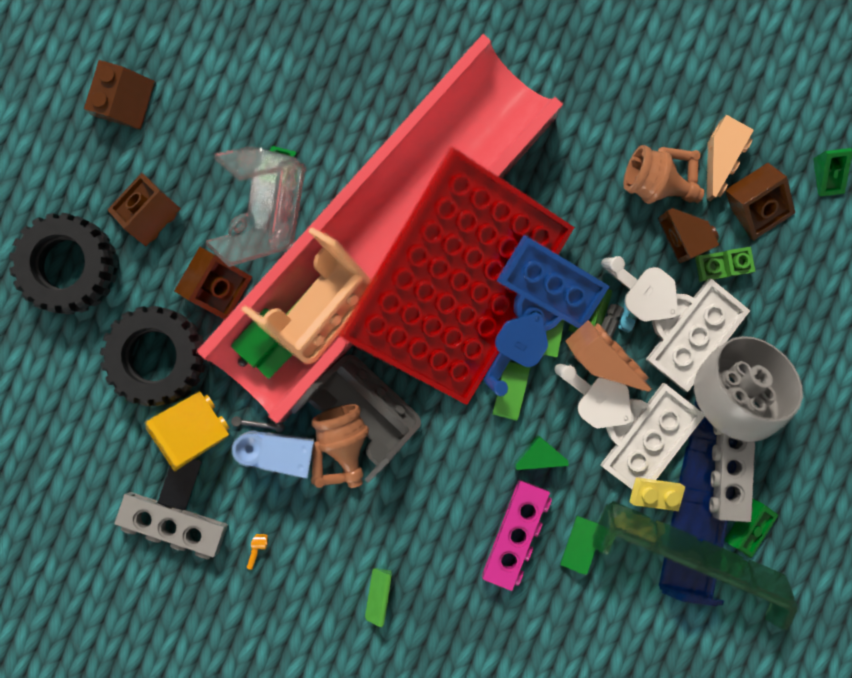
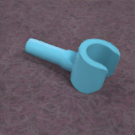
[618,295,636,333]

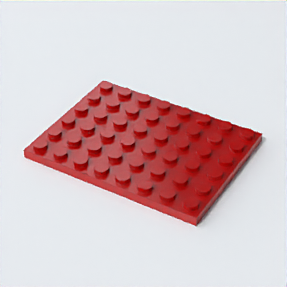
[339,147,575,405]

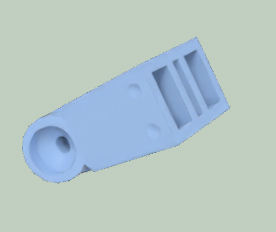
[232,431,314,478]

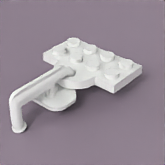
[601,256,750,392]
[554,364,705,489]

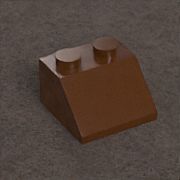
[84,60,156,130]
[725,163,796,241]
[107,173,181,246]
[657,208,719,264]
[174,247,253,320]

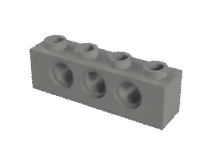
[709,426,755,522]
[114,492,228,559]

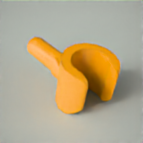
[247,534,268,570]

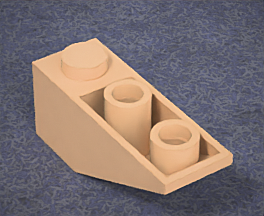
[707,115,753,201]

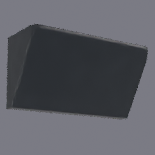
[158,459,202,510]

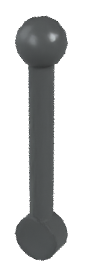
[231,416,285,433]

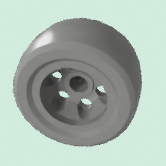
[694,336,803,442]

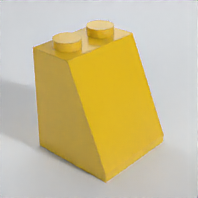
[146,391,230,472]

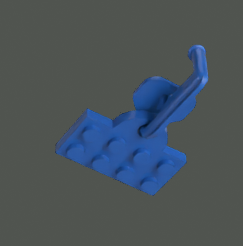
[484,235,610,396]

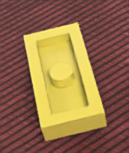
[629,477,685,511]

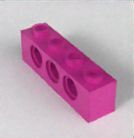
[482,479,552,591]

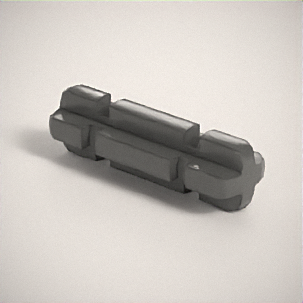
[601,304,624,338]

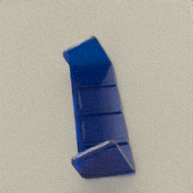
[659,400,757,606]

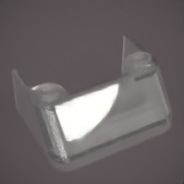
[206,146,305,267]

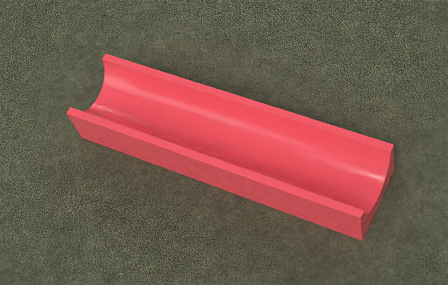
[197,34,563,423]

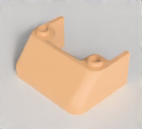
[241,228,371,364]

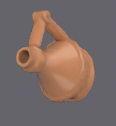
[623,145,704,204]
[311,404,369,488]

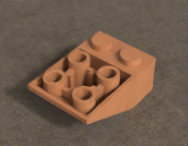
[566,320,651,392]

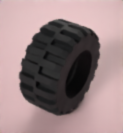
[9,213,118,315]
[100,306,206,406]

